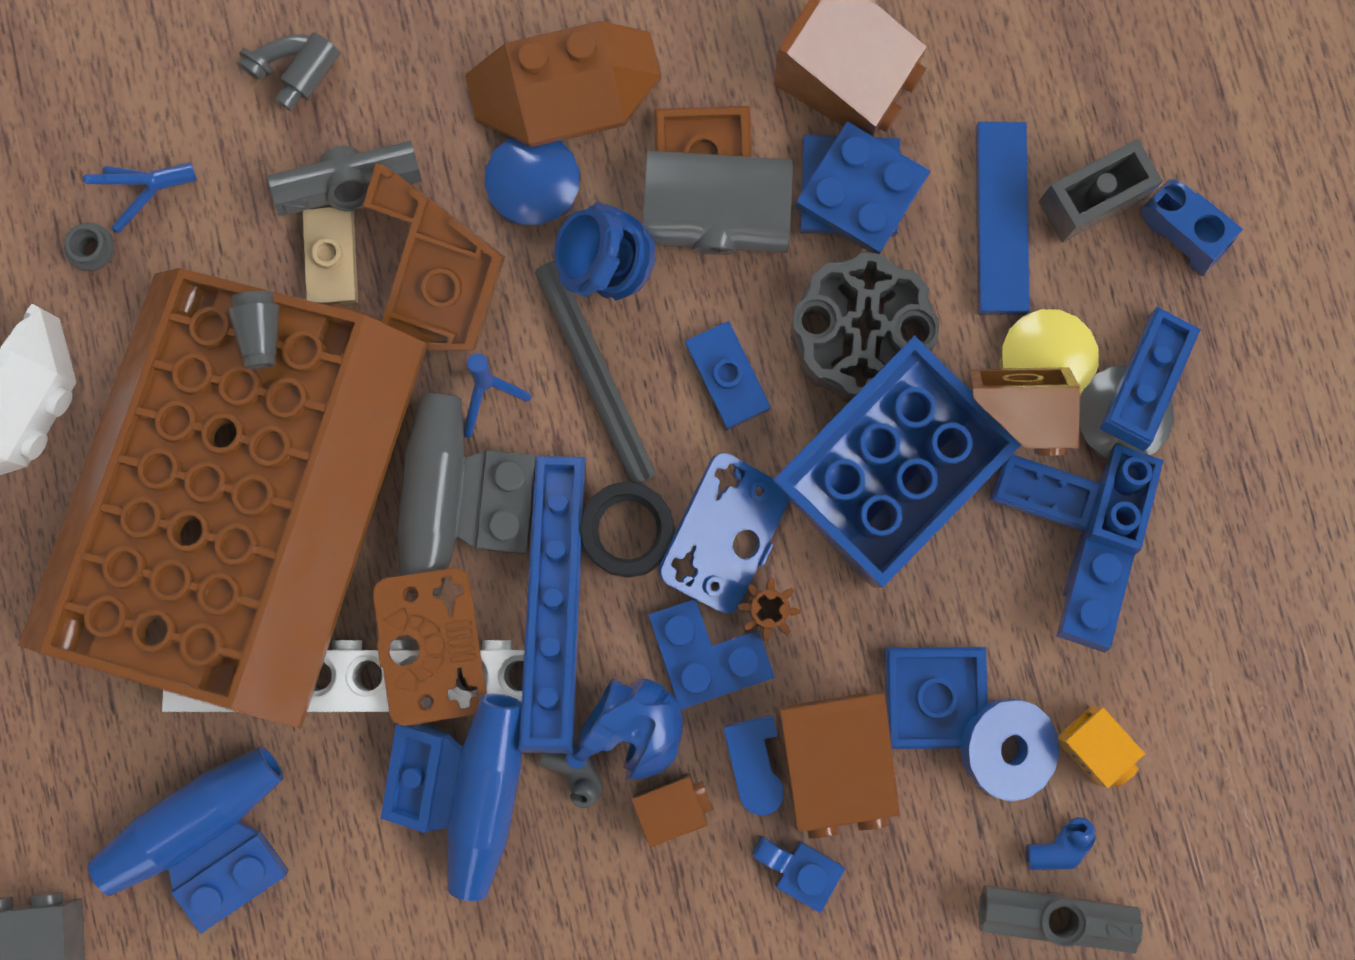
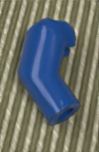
[1025,817,1096,870]

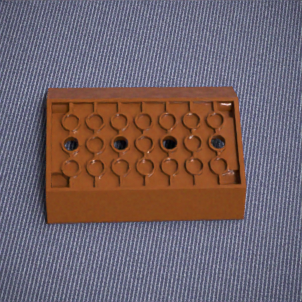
[18,268,428,729]

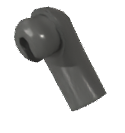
[540,753,602,808]

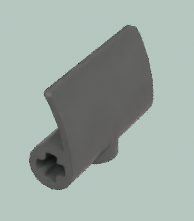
[642,151,793,255]

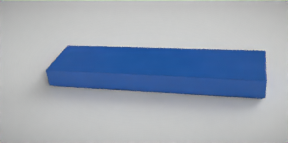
[975,122,1030,315]

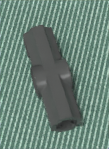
[267,141,422,216]
[978,885,1143,954]

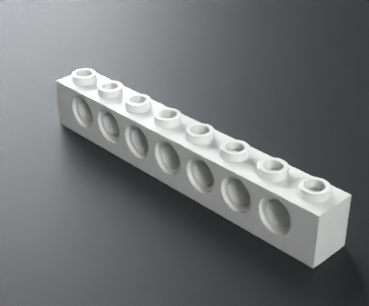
[162,640,524,712]

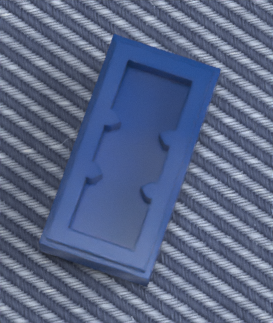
[685,321,771,430]
[989,454,1102,533]

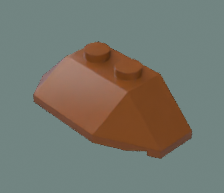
[465,21,661,148]

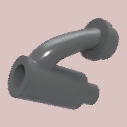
[237,33,341,111]

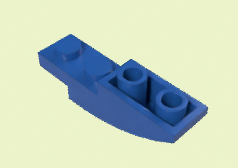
[1056,444,1164,653]

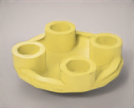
[1000,309,1099,395]

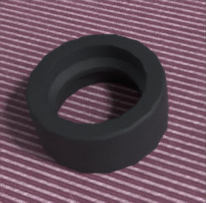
[579,481,675,578]

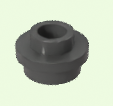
[64,223,115,271]

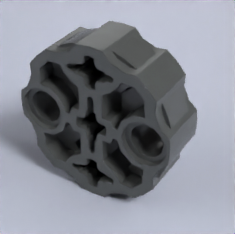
[790,253,939,402]

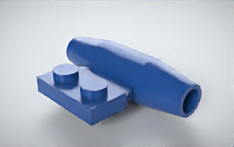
[380,694,522,901]
[88,746,289,934]

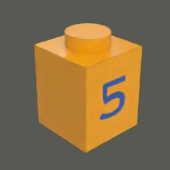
[1058,706,1145,788]

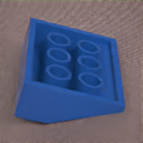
[772,336,1021,588]

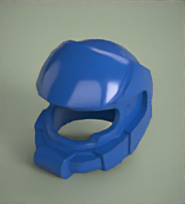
[554,201,656,301]
[566,678,683,779]

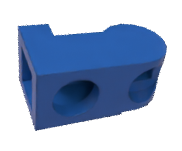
[1141,179,1243,277]
[723,715,784,815]

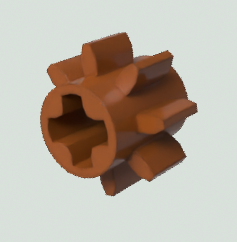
[737,578,801,641]

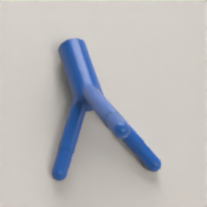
[83,162,197,233]
[464,353,531,438]

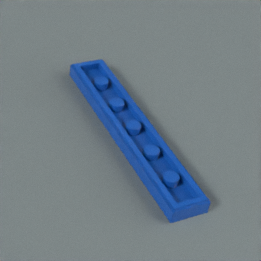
[519,456,586,753]

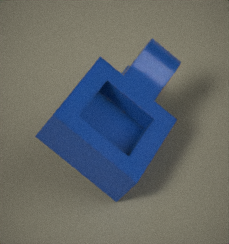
[752,836,846,913]

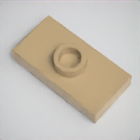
[303,207,359,306]

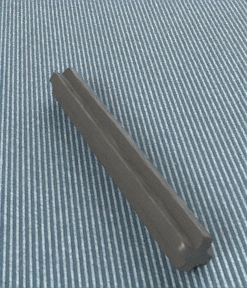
[535,261,655,484]

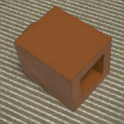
[632,774,713,848]

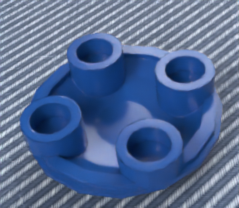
[485,138,580,225]

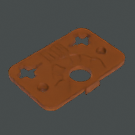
[373,568,487,726]

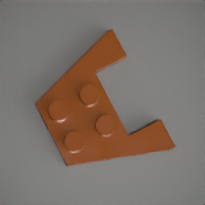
[332,163,505,351]

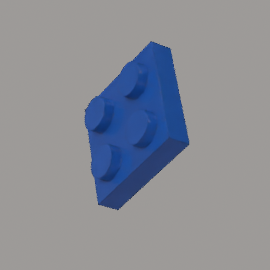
[795,121,931,254]

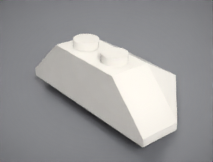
[0,304,77,475]

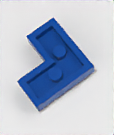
[649,599,775,710]

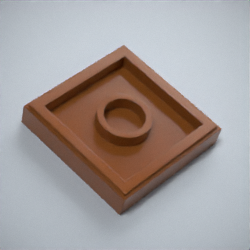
[654,106,752,157]

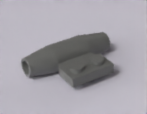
[397,393,536,595]

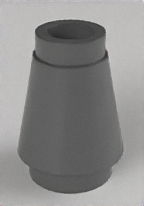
[227,291,280,369]

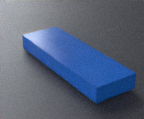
[1099,307,1201,452]

